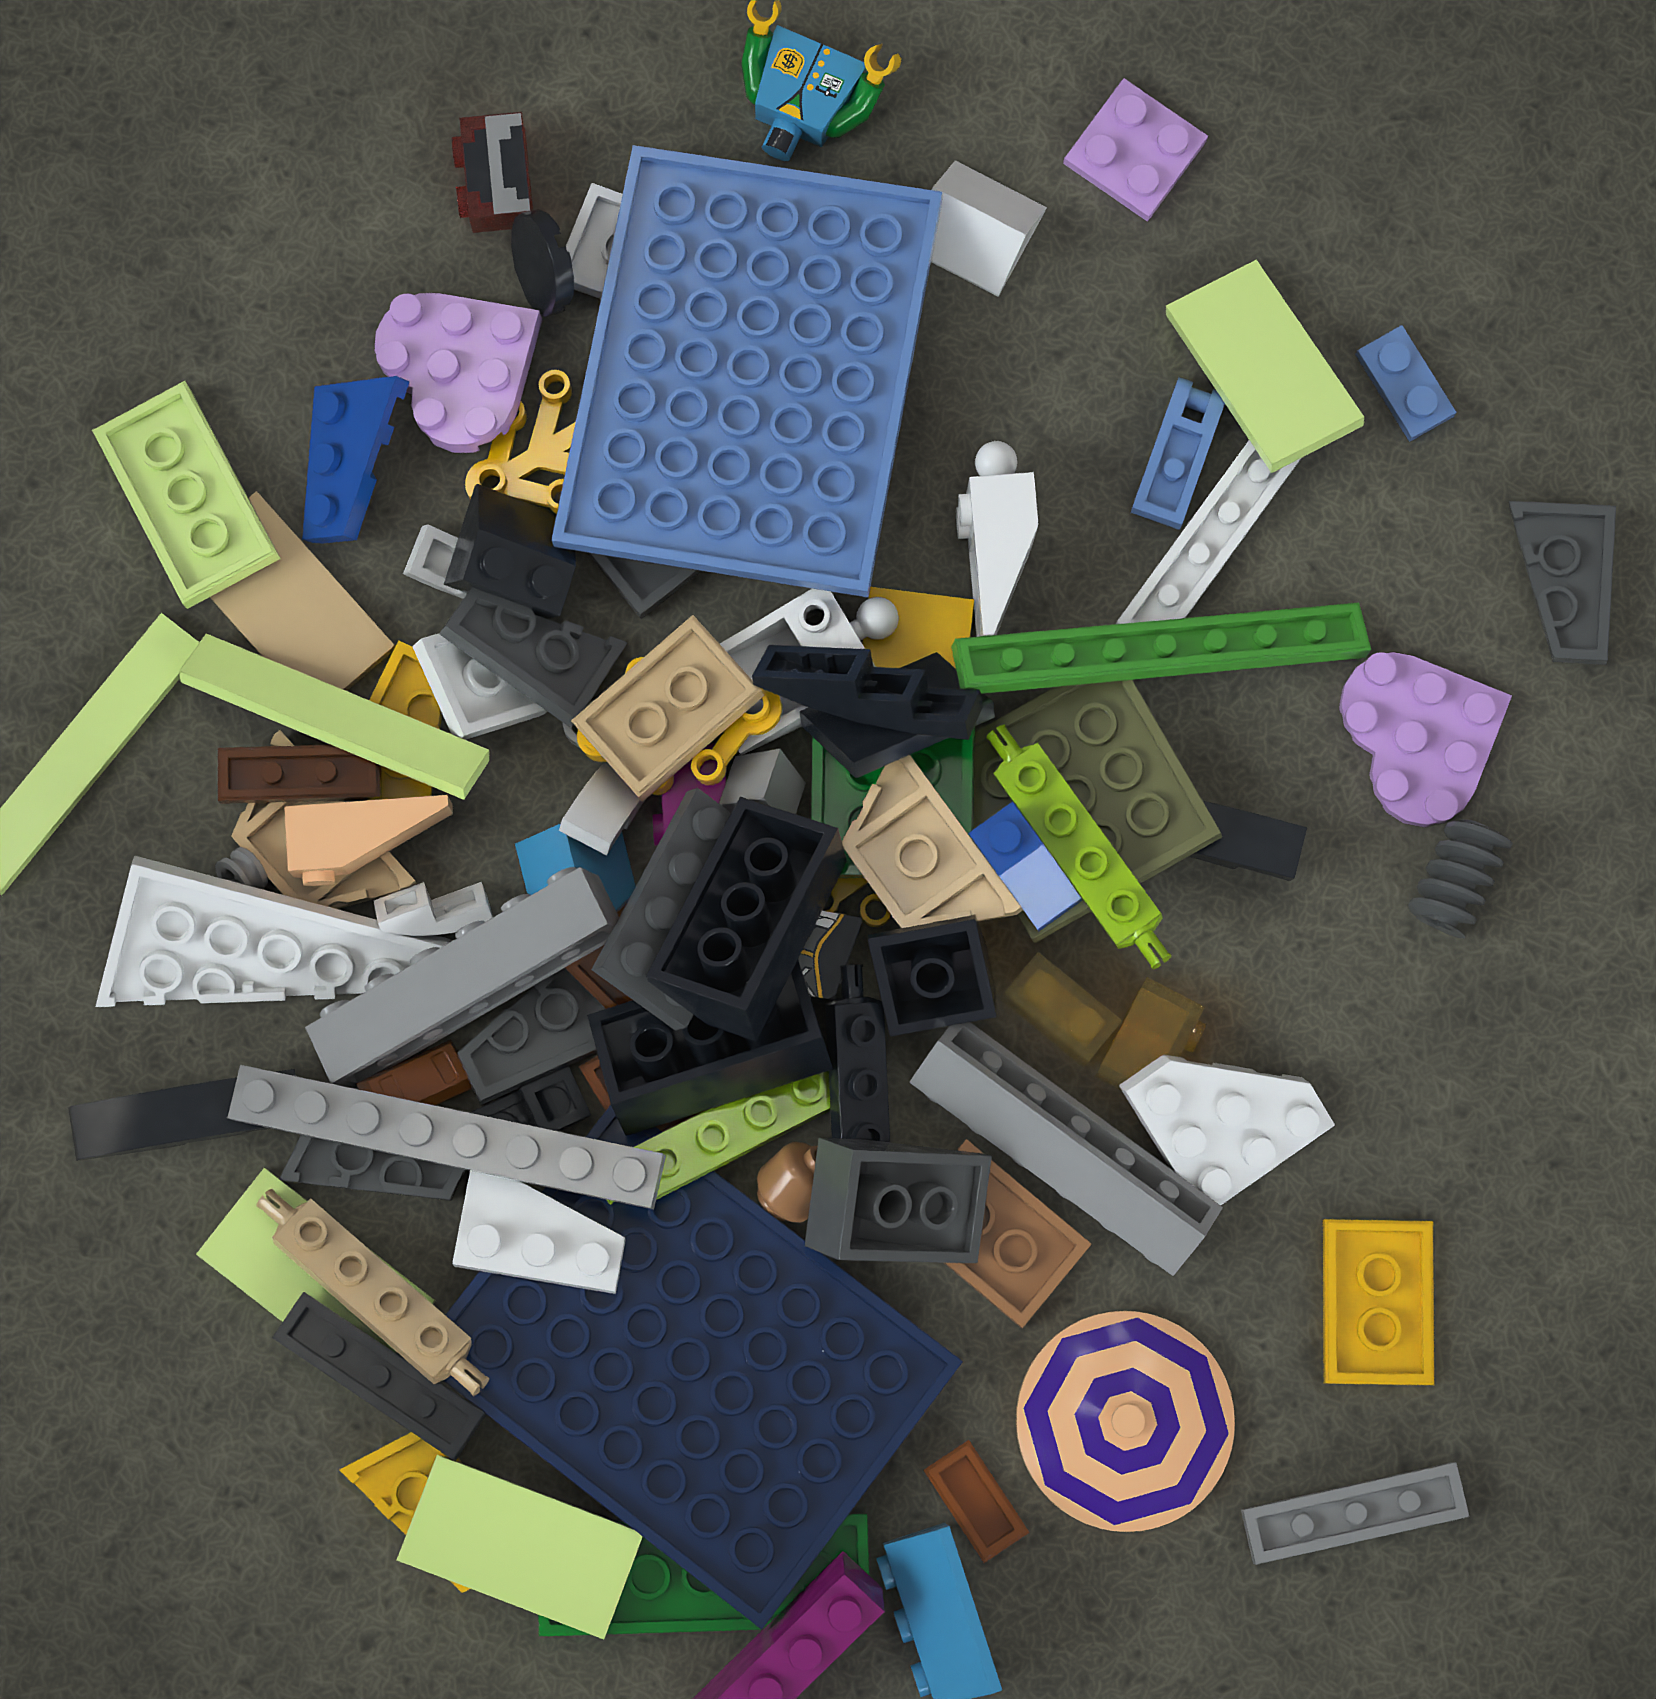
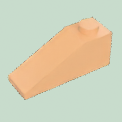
[284,795,453,886]

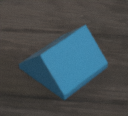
[515,824,636,910]

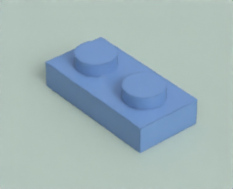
[1355,325,1457,442]

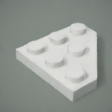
[1119,1055,1335,1205]

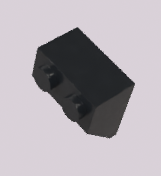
[444,484,576,619]
[868,915,997,1036]

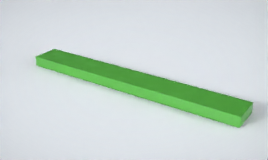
[951,603,1371,694]

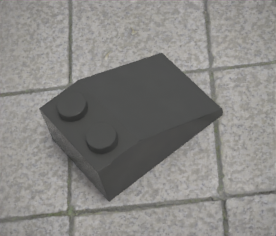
[805,1138,992,1263]

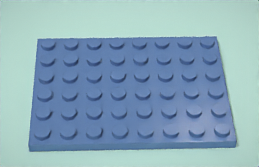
[551,145,942,597]

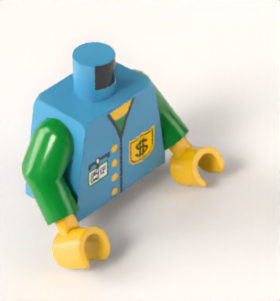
[741,0,901,161]

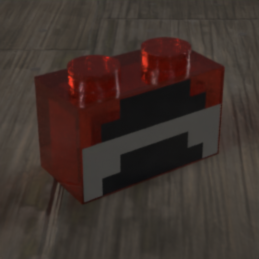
[452,112,533,233]

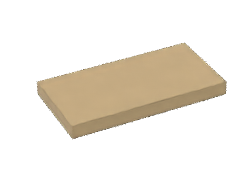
[209,491,395,691]

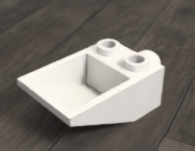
[956,441,1038,637]
[720,589,899,755]

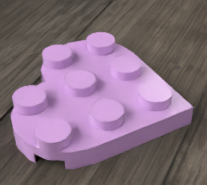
[375,293,543,453]
[1339,652,1512,827]

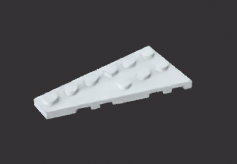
[95,856,451,1007]

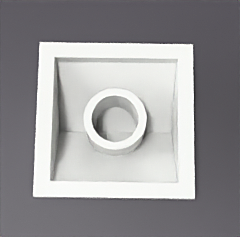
[931,160,1047,297]

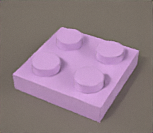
[1063,78,1208,222]

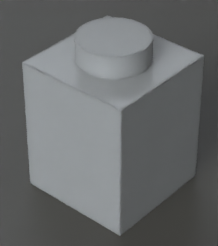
[719,749,806,814]

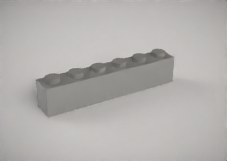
[305,867,619,1089]
[909,1022,1223,1276]

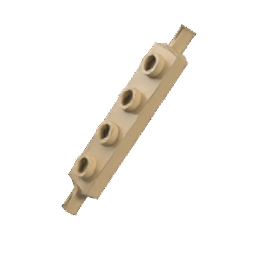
[257,1189,489,1396]

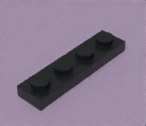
[272,1292,487,1461]

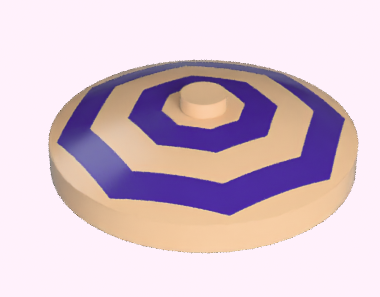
[1016,1311,1235,1532]

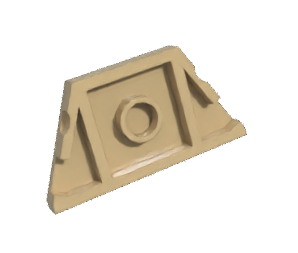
[231,730,417,909]
[842,755,1023,928]

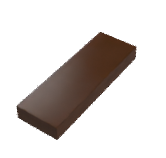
[218,745,382,804]

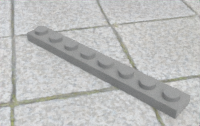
[227,1065,666,1210]

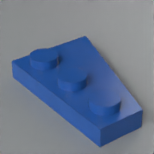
[302,376,410,544]

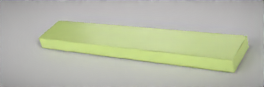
[0,613,200,895]
[179,633,489,800]

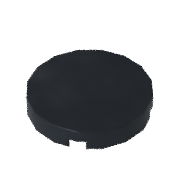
[511,209,574,317]

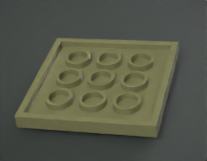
[974,680,1223,943]

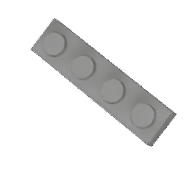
[1241,1462,1470,1565]

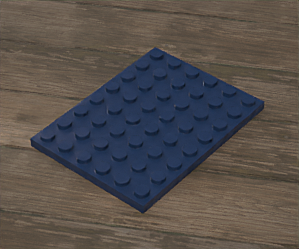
[443,1105,963,1630]

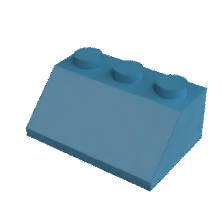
[876,1523,1002,1699]

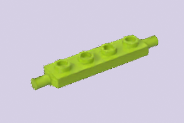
[986,724,1172,969]
[607,1071,831,1205]

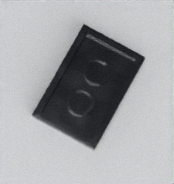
[799,652,995,778]

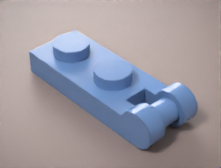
[1130,377,1225,530]

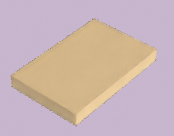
[571,615,765,802]

